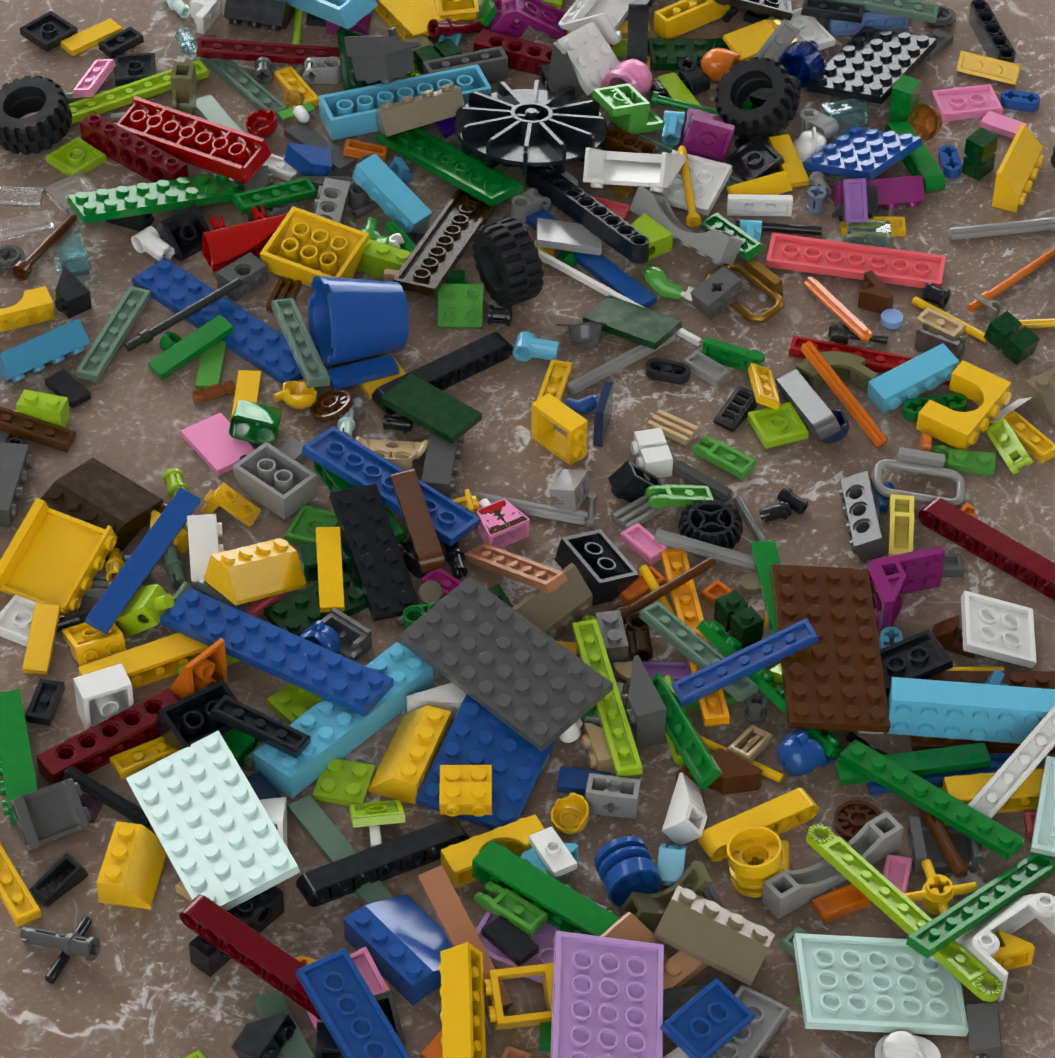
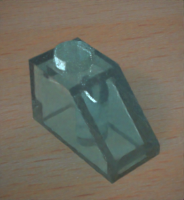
[55,230,89,277]

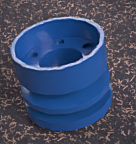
[594,836,661,907]

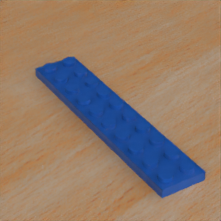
[132,257,303,385]
[160,588,394,717]

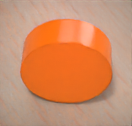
[918,433,932,452]

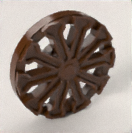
[310,389,353,422]
[833,800,881,841]

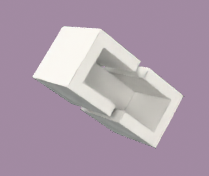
[630,428,673,478]

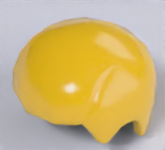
[282,381,317,410]
[551,793,590,835]

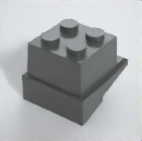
[344,27,421,84]

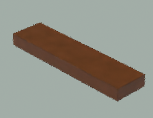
[0,406,76,453]

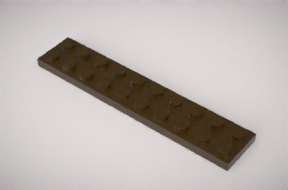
[393,188,499,296]

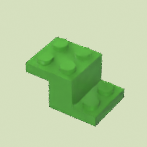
[592,83,665,135]

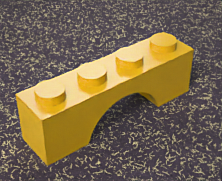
[0,286,55,333]
[441,814,545,889]

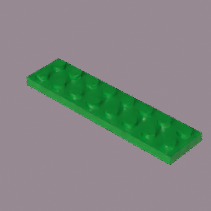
[376,127,523,206]
[67,173,245,224]

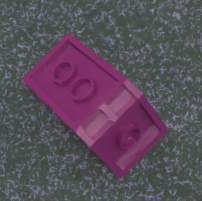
[481,0,567,40]
[681,107,735,163]
[867,546,945,635]

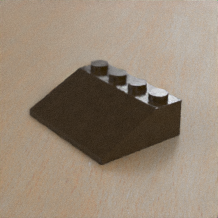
[40,458,164,554]

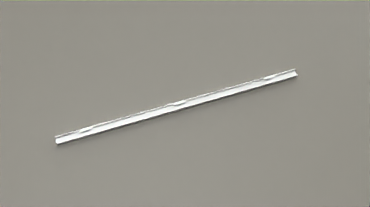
[537,248,701,346]

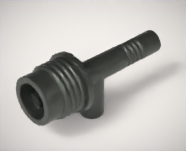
[828,318,888,345]

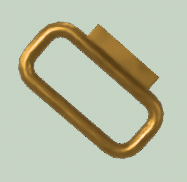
[706,257,784,323]

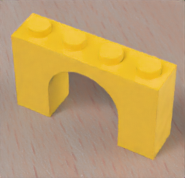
[916,360,1012,450]

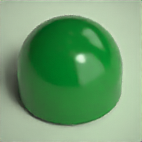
[556,251,577,268]
[159,331,182,351]

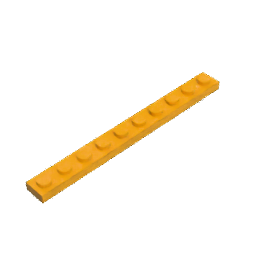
[661,549,730,726]

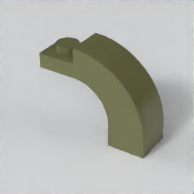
[170,61,197,124]
[796,351,878,393]
[619,861,712,931]

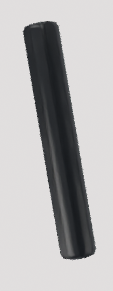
[63,766,150,828]

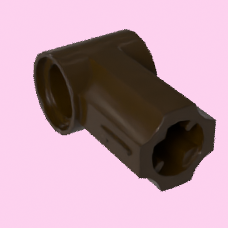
[626,612,653,661]

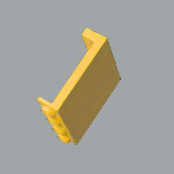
[373,0,478,40]
[0,498,117,615]

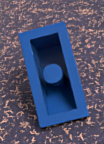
[283,142,332,176]

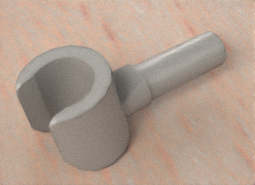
[973,292,1001,318]
[350,397,365,416]

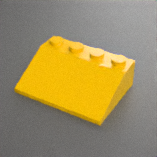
[260,206,370,287]

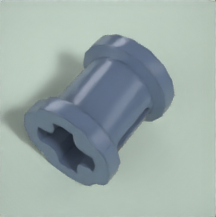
[806,186,827,215]

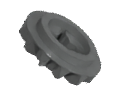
[924,6,956,29]
[0,245,25,272]

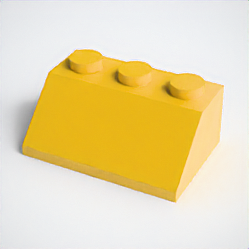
[96,821,167,910]

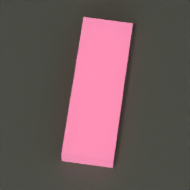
[72,59,116,98]

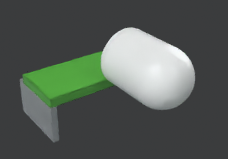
[276,102,316,127]

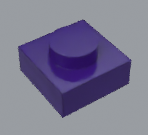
[434,116,456,139]

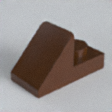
[858,271,894,313]
[931,615,975,659]

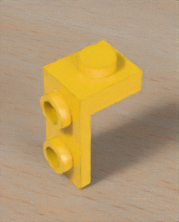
[201,482,261,527]

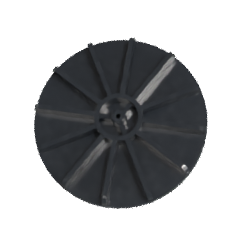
[455,80,607,176]

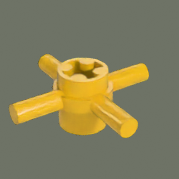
[903,859,978,915]

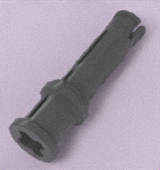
[20,925,101,961]

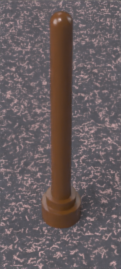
[12,214,77,280]
[611,558,715,625]

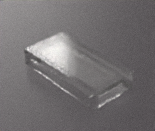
[0,186,44,208]

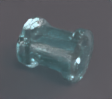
[175,28,198,54]

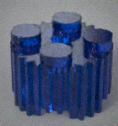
[779,40,827,88]

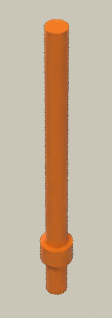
[967,247,1055,313]

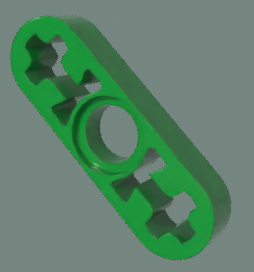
[902,393,968,422]

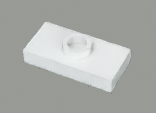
[528,826,577,878]

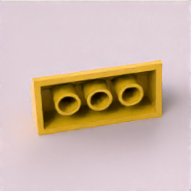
[992,124,1045,213]
[203,538,307,605]
[368,705,451,805]

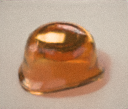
[908,103,942,141]

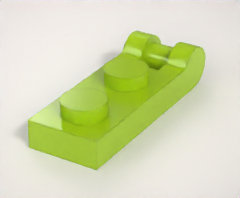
[986,417,1034,476]

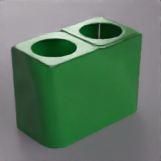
[229,399,283,446]

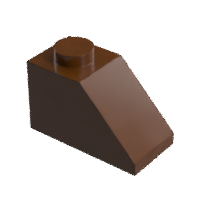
[707,748,763,795]

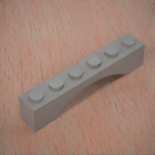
[629,186,743,266]
[762,811,904,919]

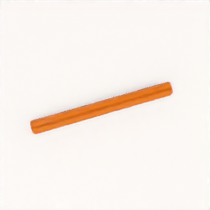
[804,277,873,342]
[801,341,888,448]

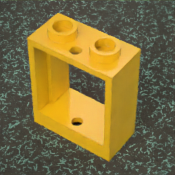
[531,393,588,466]
[484,963,553,1031]

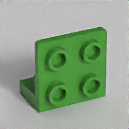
[437,284,484,329]

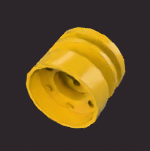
[727,826,785,898]

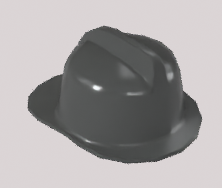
[556,322,607,349]

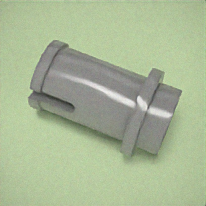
[809,171,832,198]

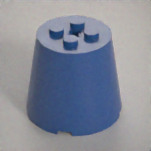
[308,276,409,367]

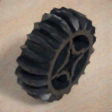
[678,498,743,549]

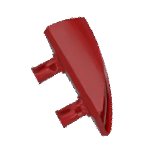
[202,204,287,272]

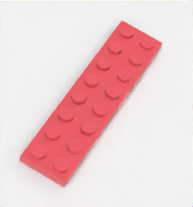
[766,233,946,289]

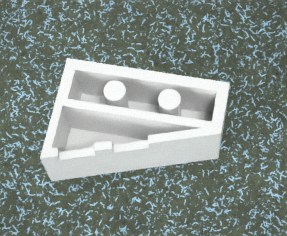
[187,514,224,590]

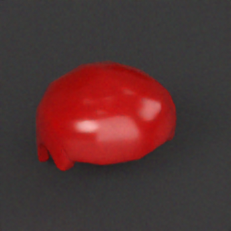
[245,108,277,138]

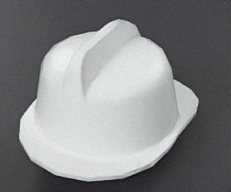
[794,126,827,164]
[875,1031,941,1058]

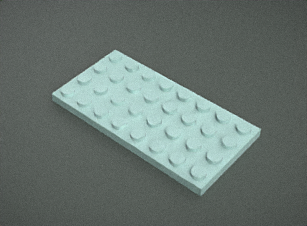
[126,730,300,911]

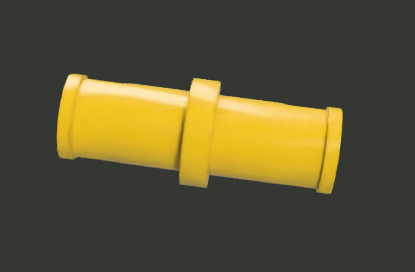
[105,548,124,584]

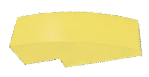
[888,494,914,556]

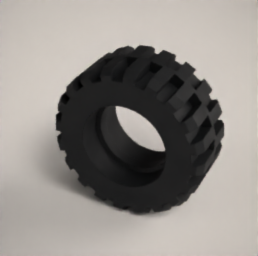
[715,57,799,140]
[0,75,72,155]
[472,217,544,307]

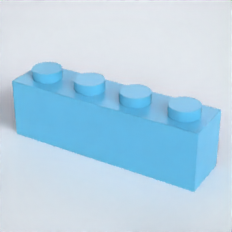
[352,154,433,233]
[867,343,959,414]

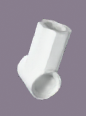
[131,226,175,261]

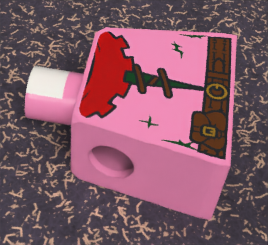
[476,499,529,549]

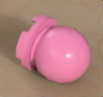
[601,59,652,97]

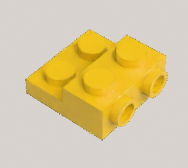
[62,622,126,666]
[439,765,492,817]

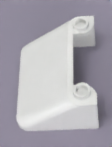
[558,0,650,45]
[583,147,686,192]

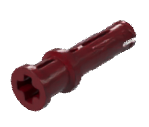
[427,18,484,38]

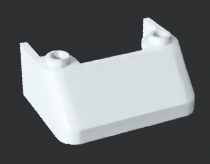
[956,893,1055,1002]

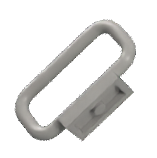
[873,447,965,507]

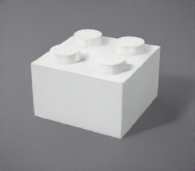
[73,663,134,730]

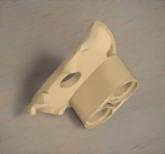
[356,436,429,470]

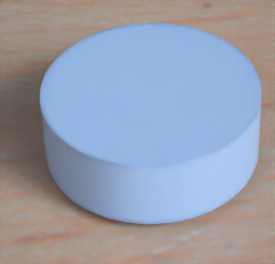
[880,309,903,329]

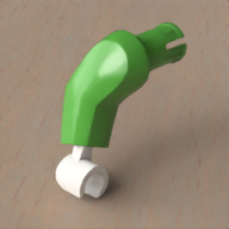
[362,218,405,248]
[641,264,695,301]

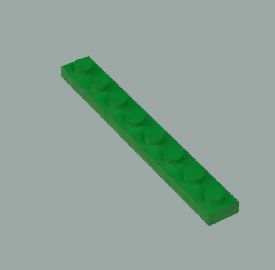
[696,620,845,758]
[839,739,1025,861]
[906,853,1055,959]

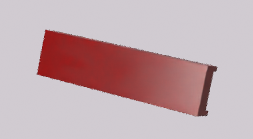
[113,96,271,184]

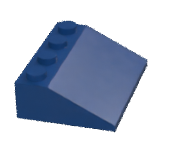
[344,894,452,1006]

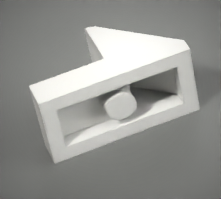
[190,0,222,34]

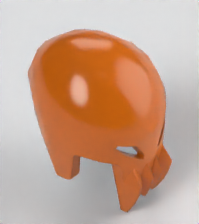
[701,47,741,83]

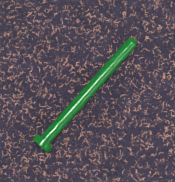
[650,91,719,115]

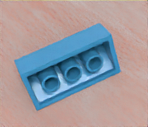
[0,318,90,383]

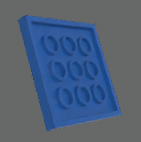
[803,126,922,180]

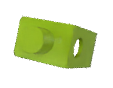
[622,213,673,260]
[116,584,174,637]

